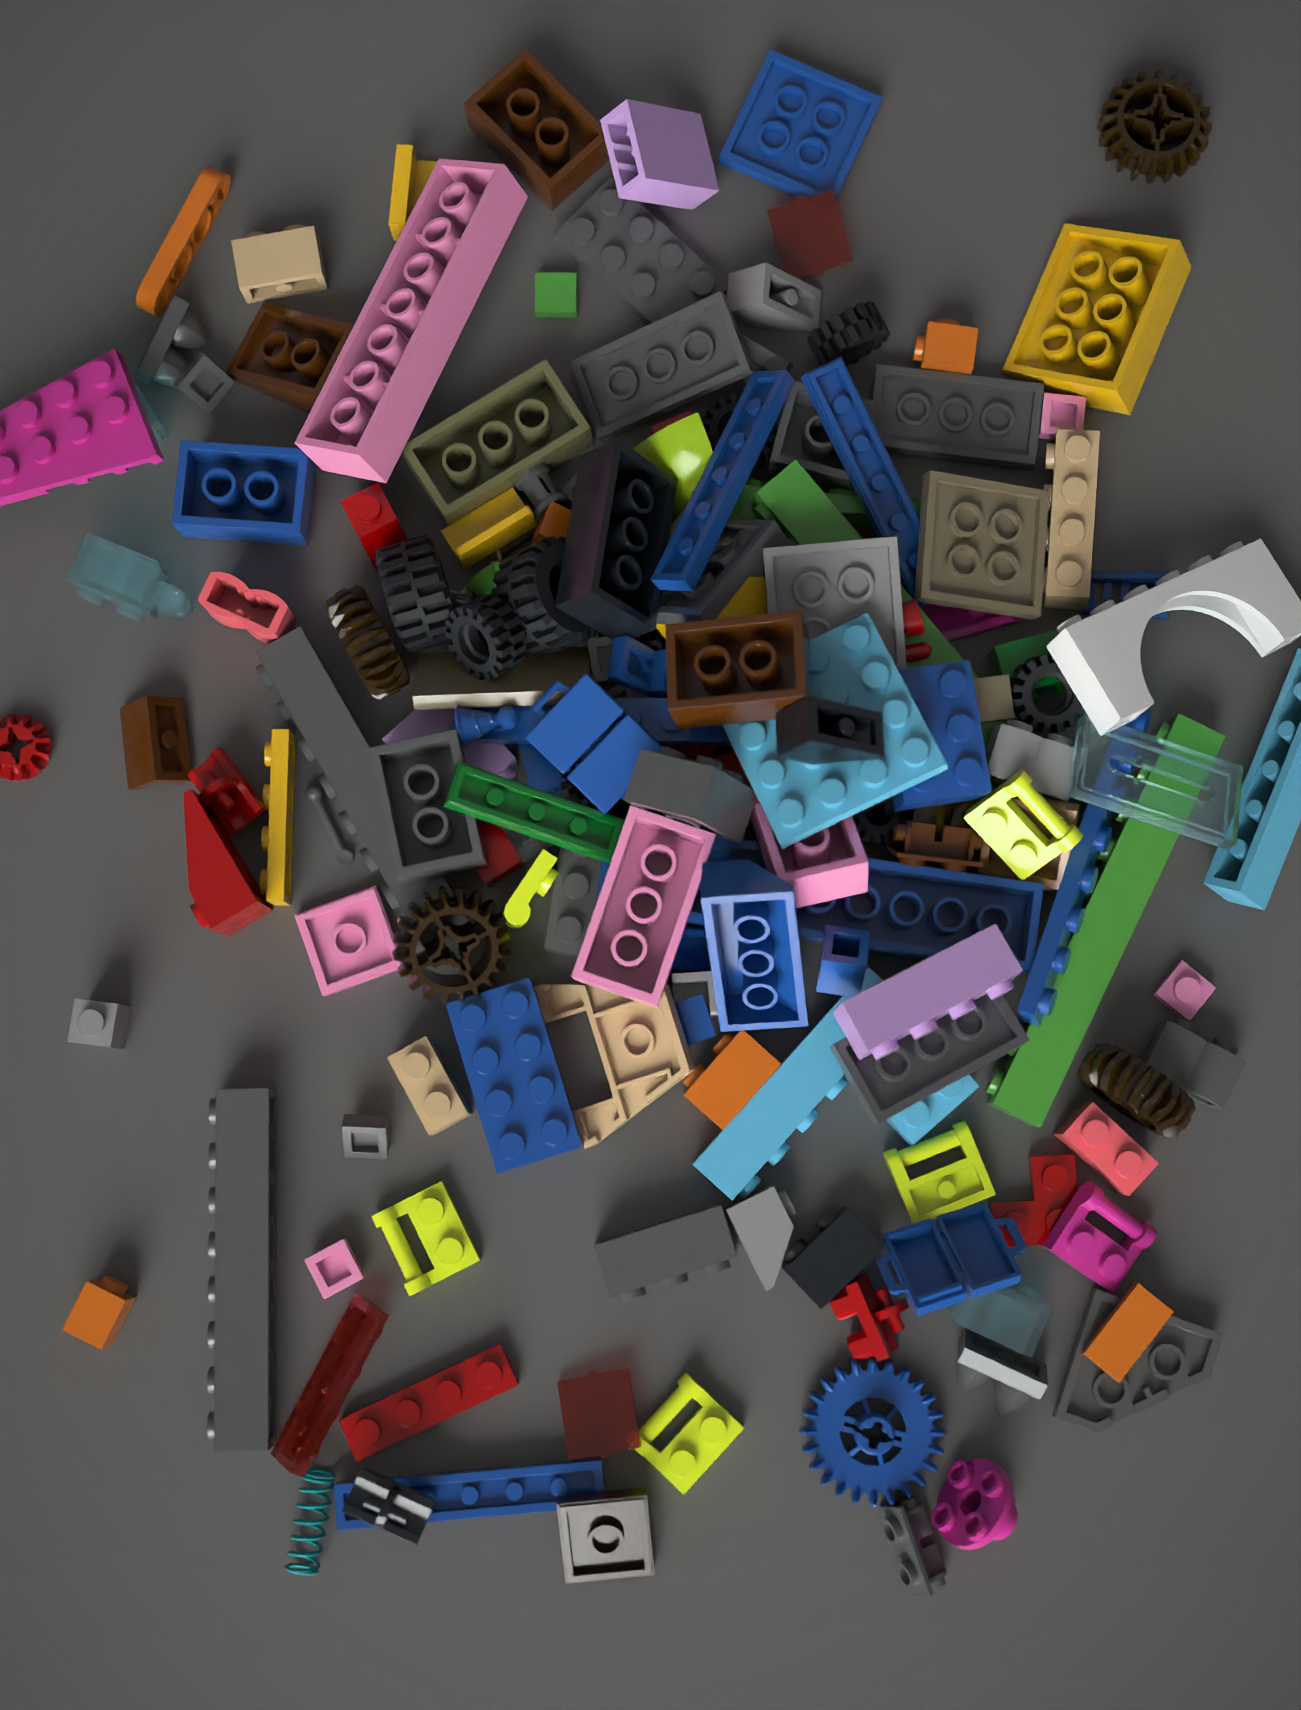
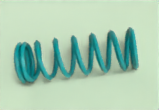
[284,1468,336,1575]

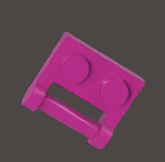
[1042,1181,1157,1295]

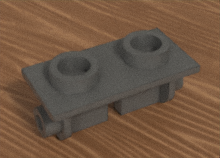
[878,1495,947,1596]

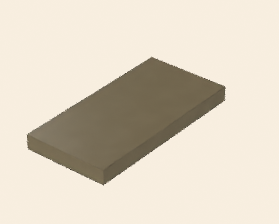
[412,647,591,710]

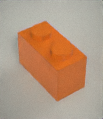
[682,1030,781,1130]

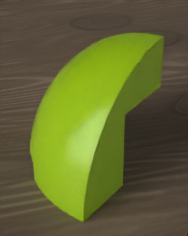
[633,412,713,518]

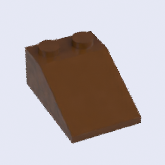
[225,303,354,414]

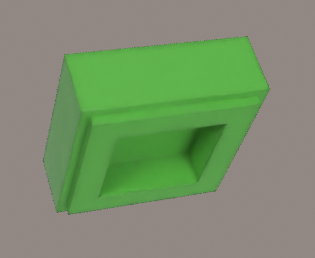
[535,272,577,318]

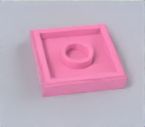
[294,885,402,997]

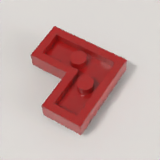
[988,1154,1078,1247]

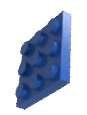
[719,49,883,212]

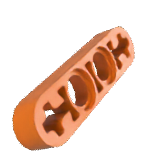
[136,166,231,317]

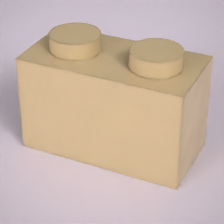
[231,224,328,304]
[387,1036,473,1135]

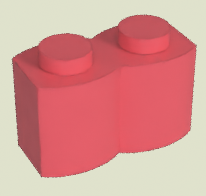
[198,572,297,644]

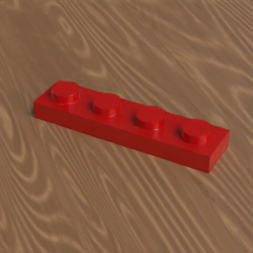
[338,1343,519,1462]

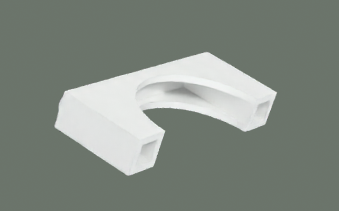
[1046,538,1301,736]

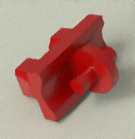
[187,747,267,835]
[829,1273,909,1362]

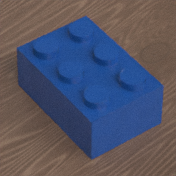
[172,440,316,546]
[893,660,992,811]

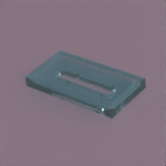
[1068,713,1243,850]

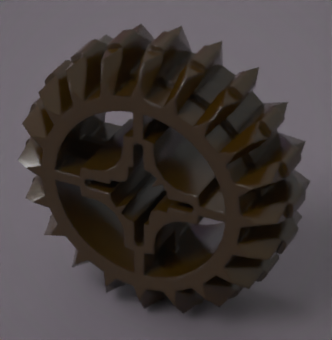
[1097,68,1212,185]
[325,585,410,700]
[392,886,512,1004]
[1077,1043,1196,1138]

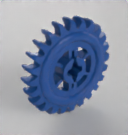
[799,1356,947,1508]

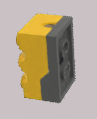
[656,519,792,639]

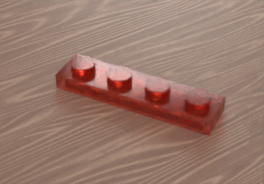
[270,1294,389,1477]

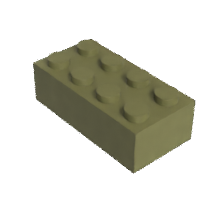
[402,359,593,526]

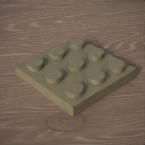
[914,470,1049,620]

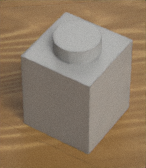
[67,998,131,1050]

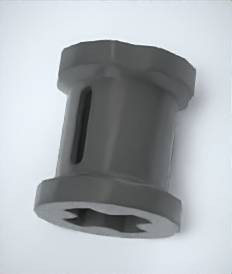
[515,463,569,521]

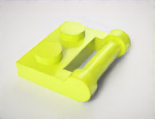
[963,769,1083,881]
[503,849,560,929]
[883,1120,996,1224]
[371,1181,481,1296]
[625,1372,744,1495]

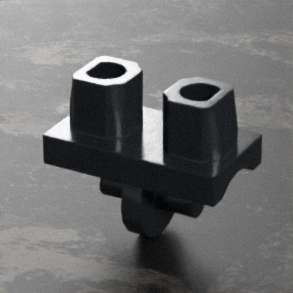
[342,1466,437,1545]

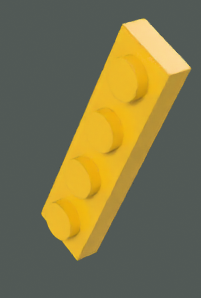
[260,729,296,906]

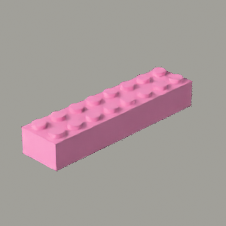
[295,158,528,483]

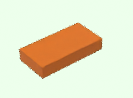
[1081,1282,1174,1383]

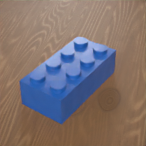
[446,977,584,1174]

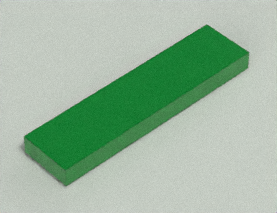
[443,762,625,864]

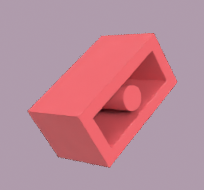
[1054,1102,1159,1196]

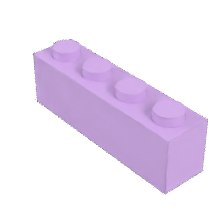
[833,924,1023,1060]

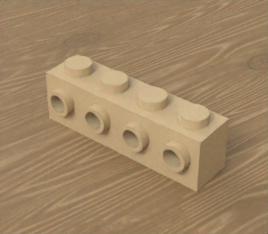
[1042,429,1100,610]

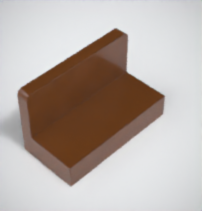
[120,696,192,790]

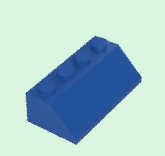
[701,859,808,1032]

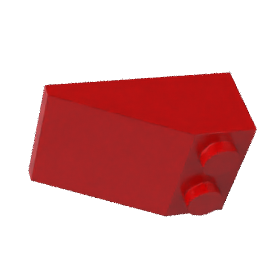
[183,789,273,937]

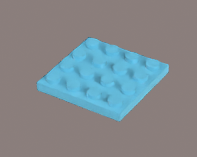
[722,612,948,849]

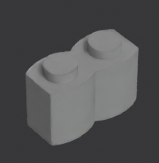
[985,719,1083,802]

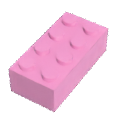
[734,750,868,908]
[572,805,716,1008]

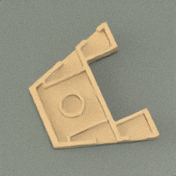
[534,984,695,1149]

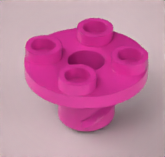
[931,1458,1018,1550]

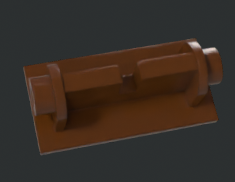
[887,819,983,872]

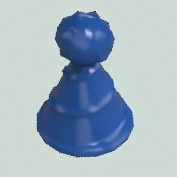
[448,705,519,748]

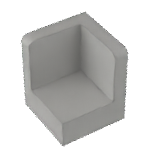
[672,971,718,1018]

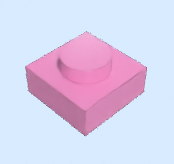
[1038,392,1086,440]
[1152,960,1216,1021]
[304,1238,366,1299]

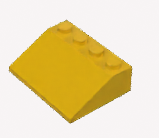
[1002,223,1192,415]

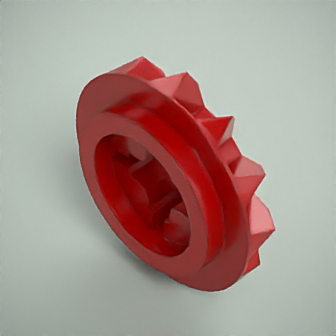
[0,714,52,782]

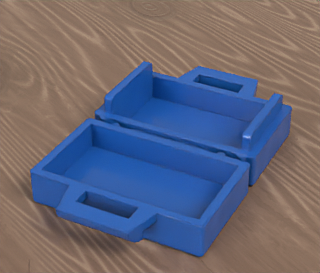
[525,674,664,814]
[876,1201,1027,1316]

